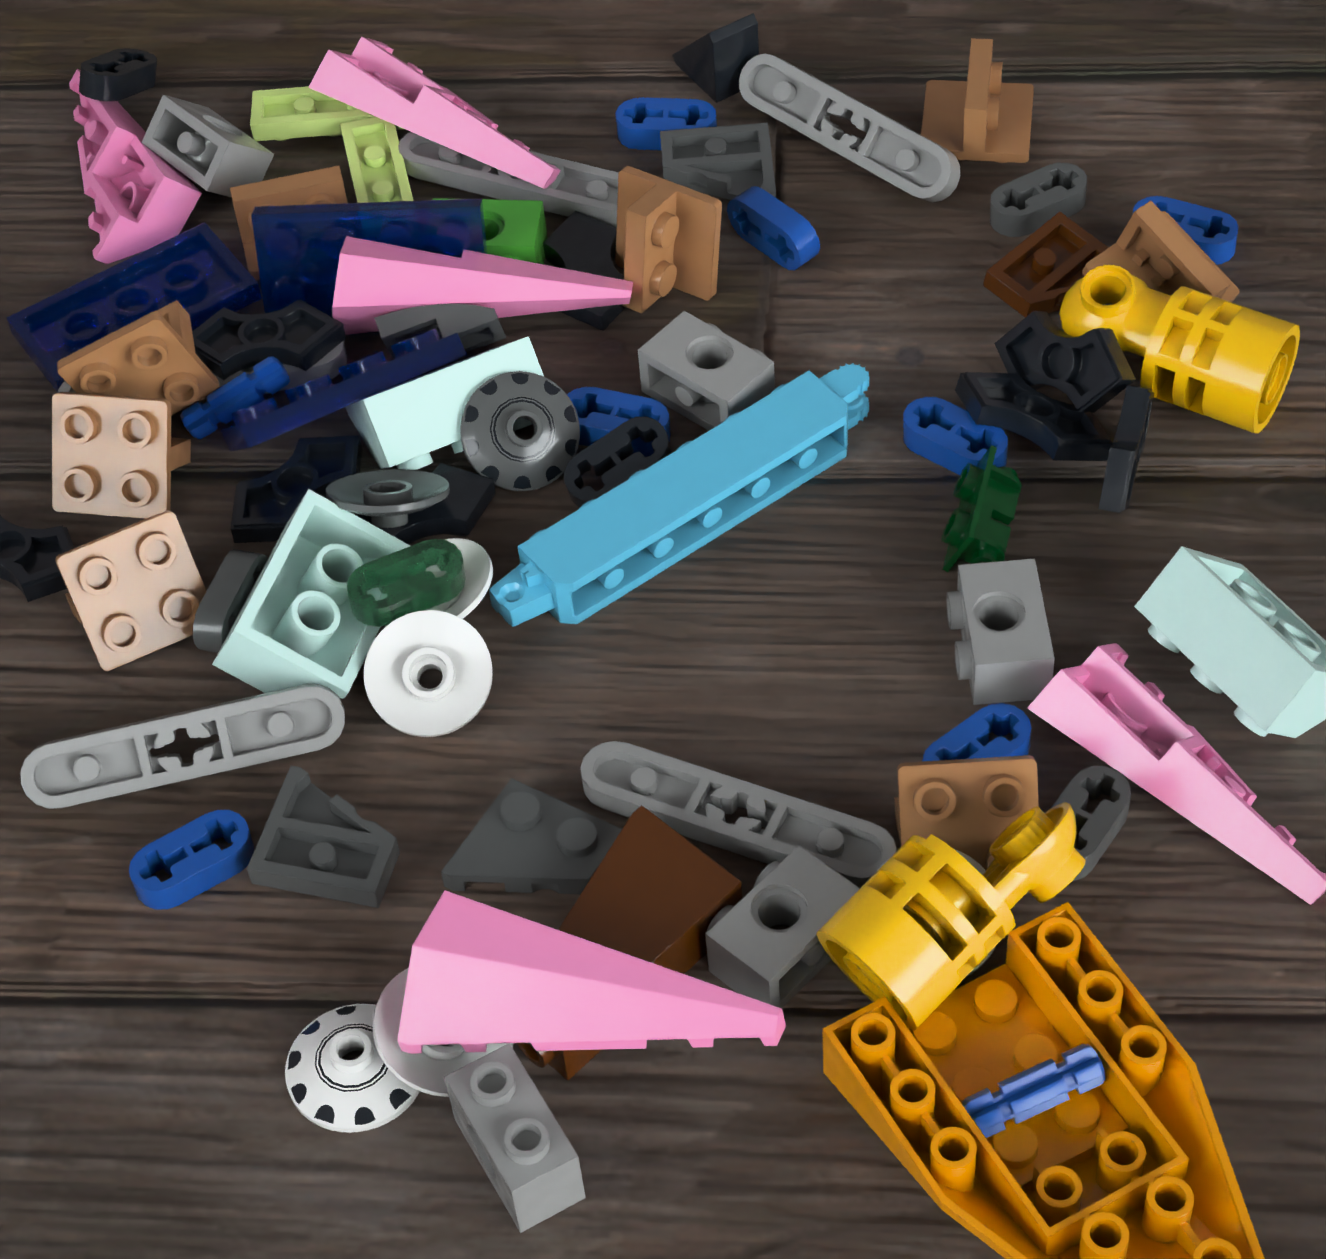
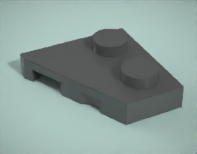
[660,122,776,200]
[247,765,400,908]
[441,778,622,894]

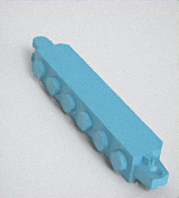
[489,363,869,627]

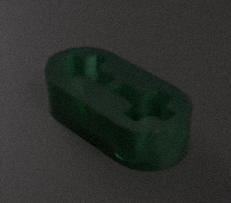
[347,539,466,627]

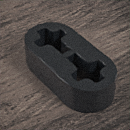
[79,48,157,101]
[564,417,671,508]

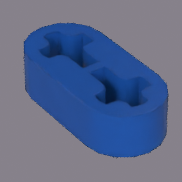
[615,97,717,150]
[727,186,820,270]
[1132,196,1239,265]
[567,387,671,457]
[903,397,1008,475]
[922,703,1031,762]
[129,810,255,910]

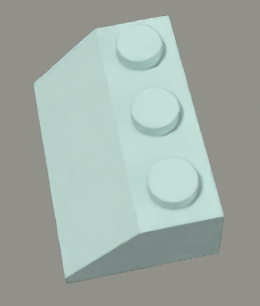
[345,336,544,470]
[212,489,418,698]
[1134,546,1326,738]

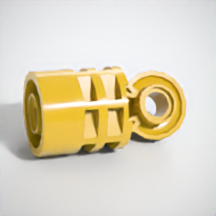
[1059,265,1300,434]
[816,802,1086,1030]

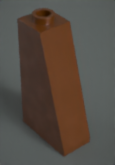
[517,805,742,1080]

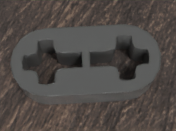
[990,163,1087,237]
[193,549,268,653]
[1052,766,1131,882]

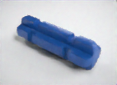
[180,356,290,439]
[962,1044,1106,1138]

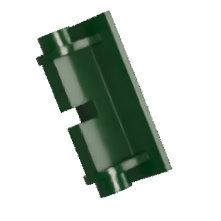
[941,445,1022,572]

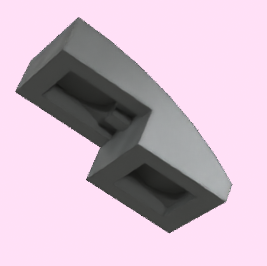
[374,304,506,357]

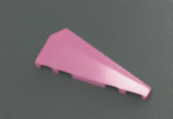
[309,37,561,189]
[69,69,202,264]
[332,236,633,335]
[1027,643,1326,905]
[397,890,786,1054]

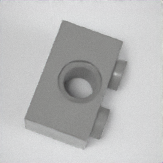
[141,94,274,197]
[638,311,775,431]
[946,558,1055,705]
[706,845,860,1008]
[444,1043,586,1233]

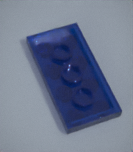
[251,198,487,318]
[6,222,262,392]
[221,328,467,452]

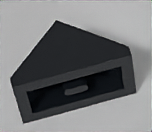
[672,13,759,103]

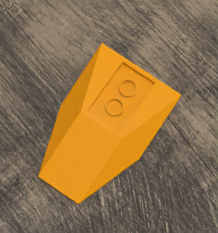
[822,902,1265,1259]

